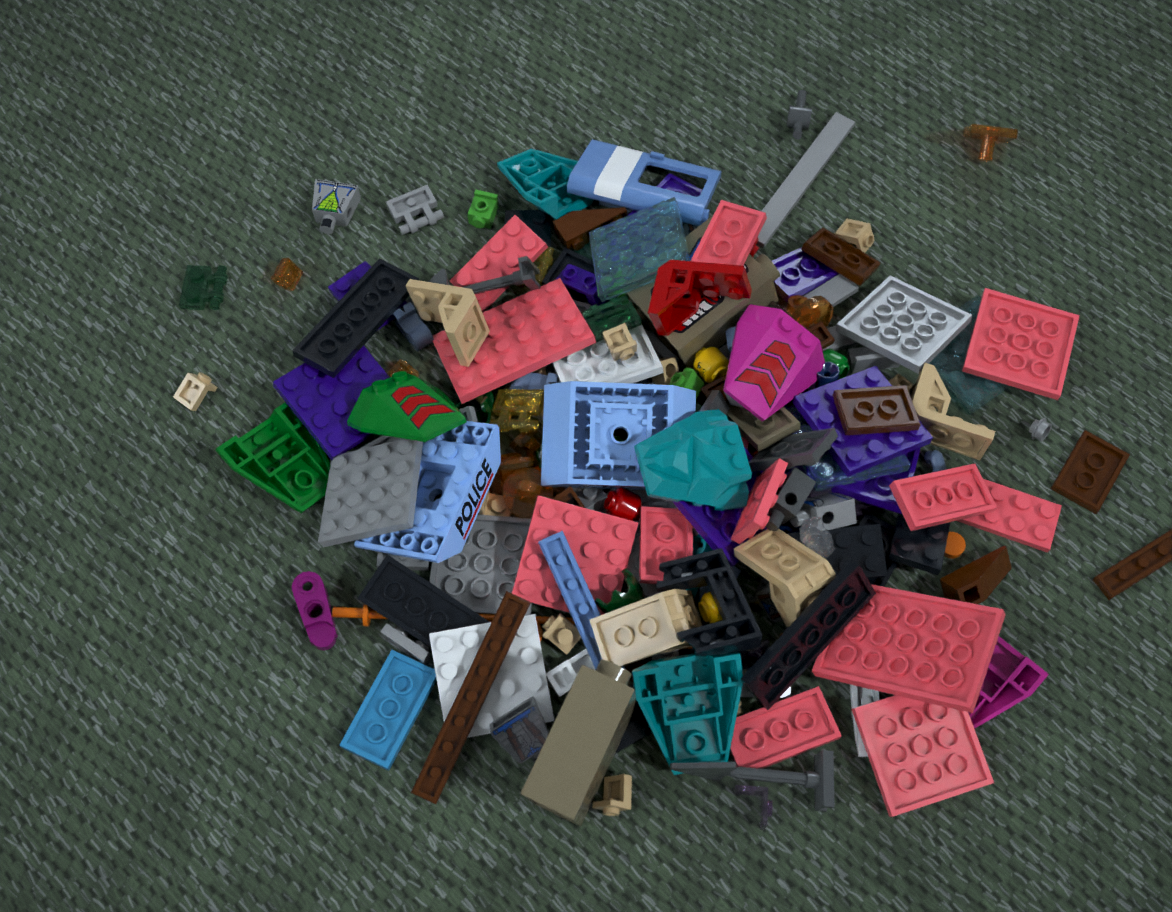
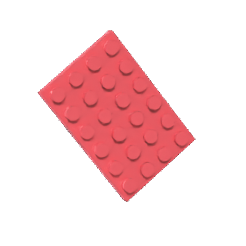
[432,278,597,404]
[812,584,1005,713]

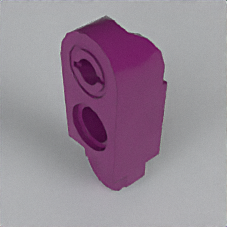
[292,571,338,651]

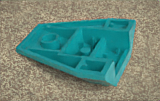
[497,149,594,220]
[632,652,743,775]

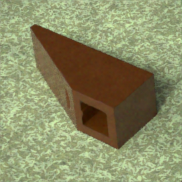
[553,207,627,251]
[940,546,1012,604]

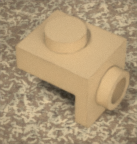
[602,323,637,361]
[593,774,632,816]

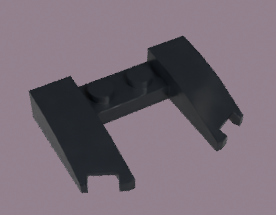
[656,548,763,656]

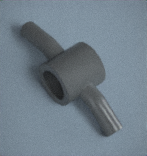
[786,90,812,139]

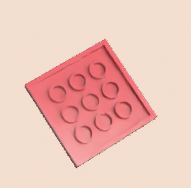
[962,288,1080,400]
[512,495,638,615]
[852,695,994,817]

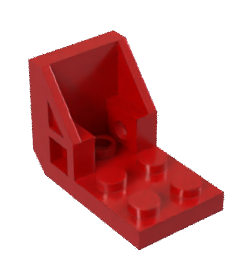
[648,260,752,336]

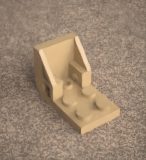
[406,279,490,367]
[910,363,995,460]
[734,529,836,627]
[590,589,703,667]

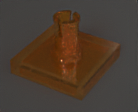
[963,124,1018,161]

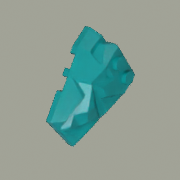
[634,409,752,511]

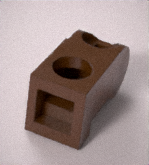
[551,486,585,508]

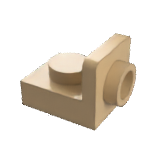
[835,219,874,253]
[173,372,217,411]
[479,491,514,517]
[542,613,581,655]

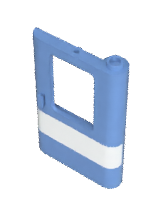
[567,139,721,226]

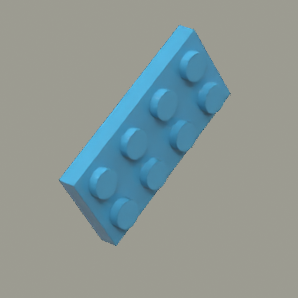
[339,650,437,771]

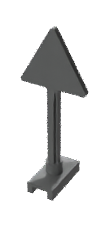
[406,256,541,313]
[670,750,835,812]

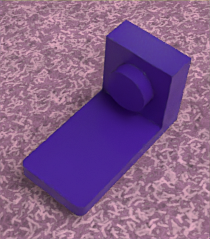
[556,264,609,311]

